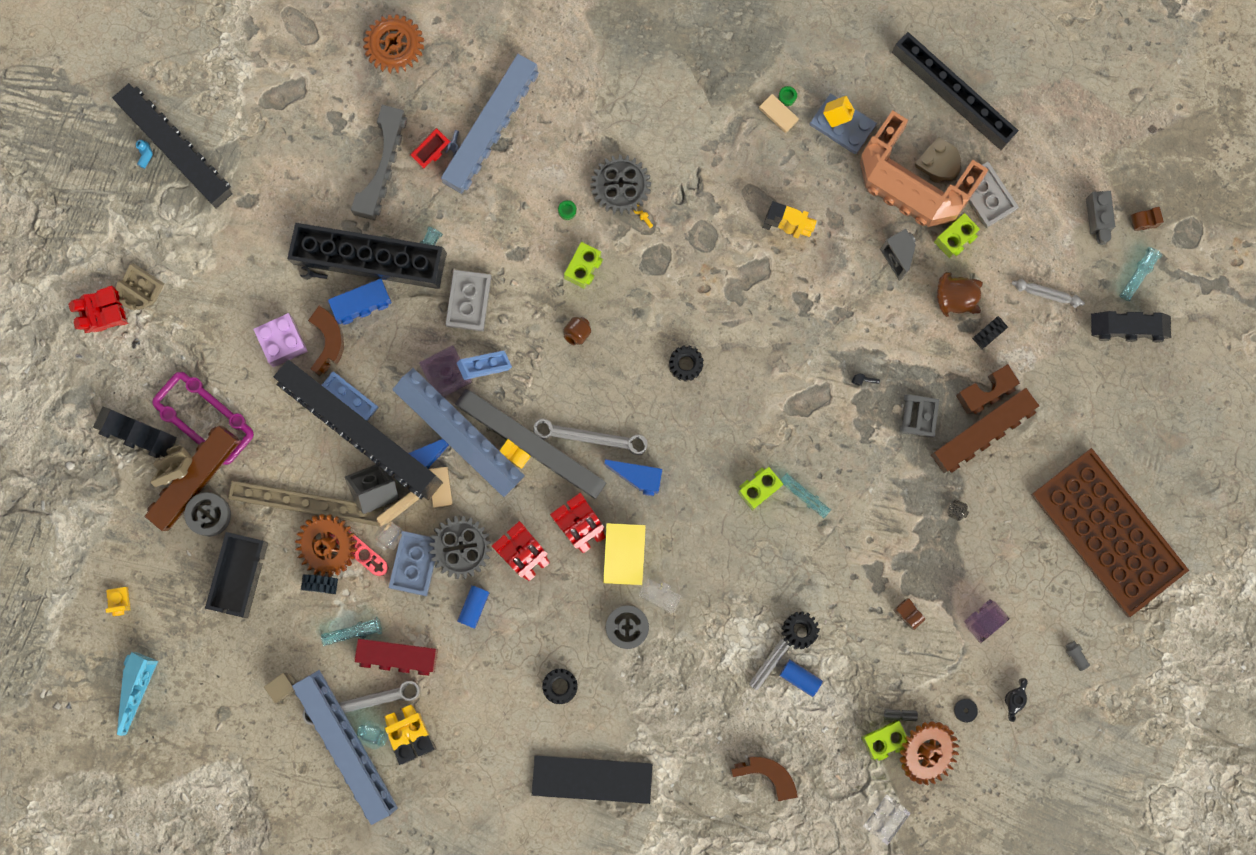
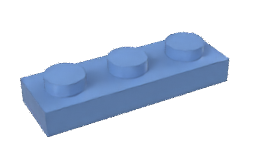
[457,350,512,380]
[322,371,379,421]

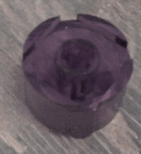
[964,599,1010,644]

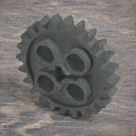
[590,154,651,216]
[428,516,492,579]

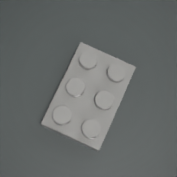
[956,162,1019,228]
[446,270,492,331]

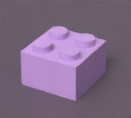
[253,313,308,367]

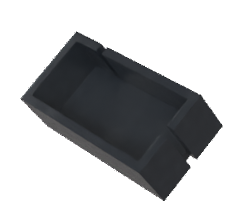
[205,532,268,618]

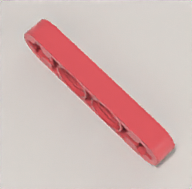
[329,530,388,576]

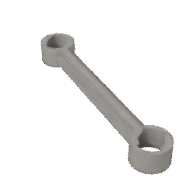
[534,419,647,455]
[303,681,420,725]

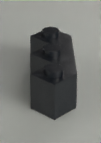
[1091,311,1171,343]
[93,406,177,458]

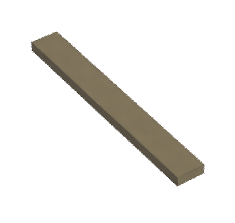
[227,480,384,527]

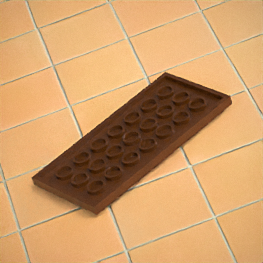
[1031,448,1190,617]

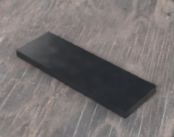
[531,755,653,804]

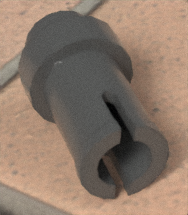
[1066,641,1090,671]

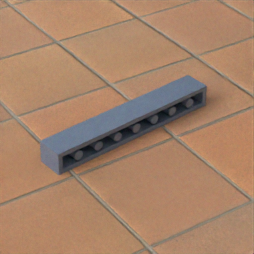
[441,54,539,194]
[392,368,525,497]
[292,670,398,825]

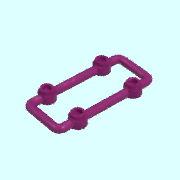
[152,372,254,465]

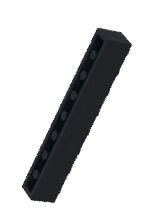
[892,32,1019,150]
[112,83,232,209]

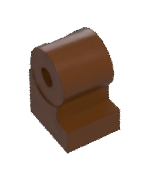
[1130,206,1164,231]
[893,598,926,630]

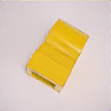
[500,439,531,469]

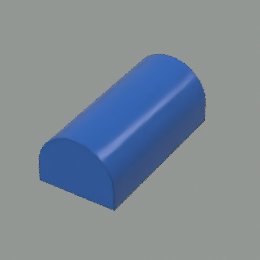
[457,585,490,629]
[779,659,823,697]

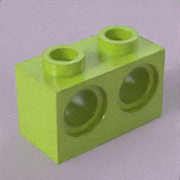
[934,213,980,258]
[564,242,603,289]
[738,467,784,511]
[861,720,907,761]

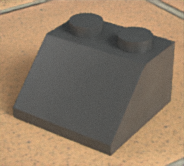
[880,229,916,281]
[345,463,399,514]

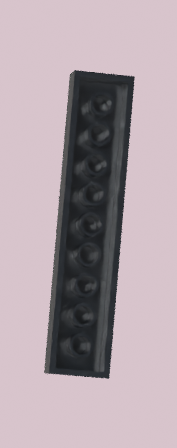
[273,359,443,501]

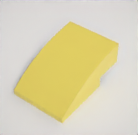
[604,523,646,585]

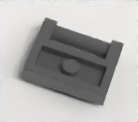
[900,395,939,438]

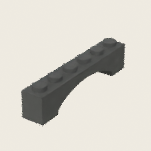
[351,105,407,221]

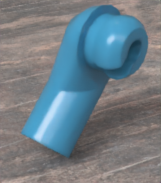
[136,140,153,169]

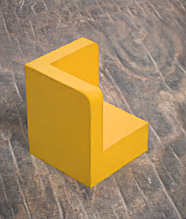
[823,96,855,127]

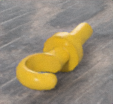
[633,205,653,228]

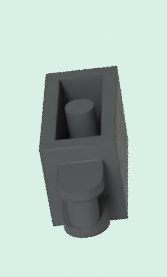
[1086,191,1116,245]

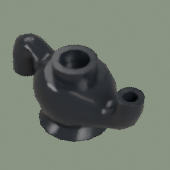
[1005,678,1028,722]

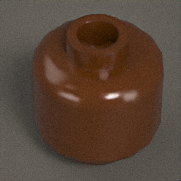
[563,317,591,345]

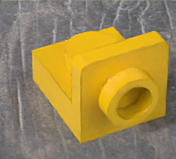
[105,587,130,616]

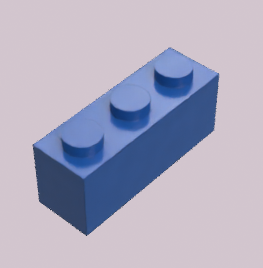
[328,279,392,325]

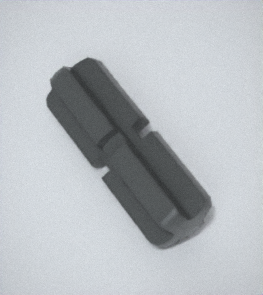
[884,709,918,721]

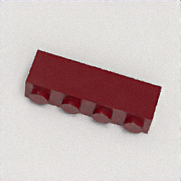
[354,639,438,676]

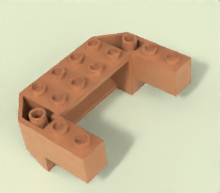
[860,110,989,227]

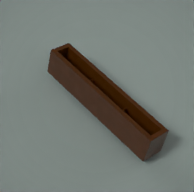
[931,388,1039,473]
[144,426,241,531]

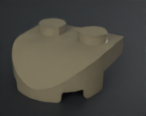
[915,137,961,183]
[116,263,164,310]
[150,445,192,487]

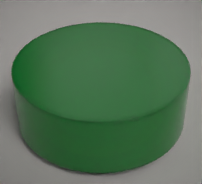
[778,86,797,106]
[558,200,577,220]

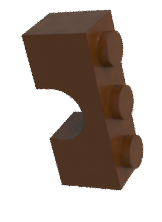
[956,364,1020,415]

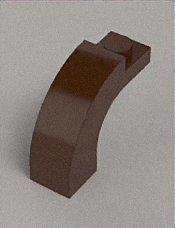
[308,305,344,376]
[730,756,798,801]

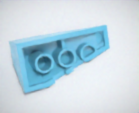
[117,652,158,736]

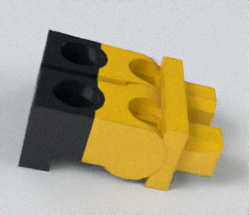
[762,201,817,238]
[385,705,437,765]

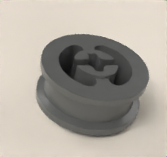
[184,493,231,537]
[606,606,649,649]

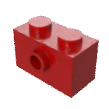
[409,128,450,169]

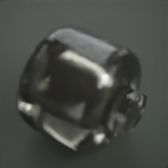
[947,499,969,521]

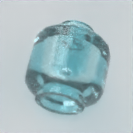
[357,721,388,750]

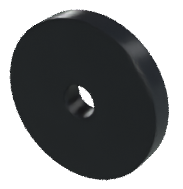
[954,699,978,723]

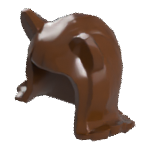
[937,272,983,317]

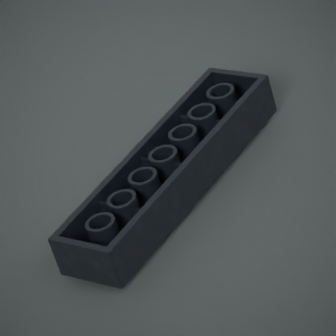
[287,223,447,289]

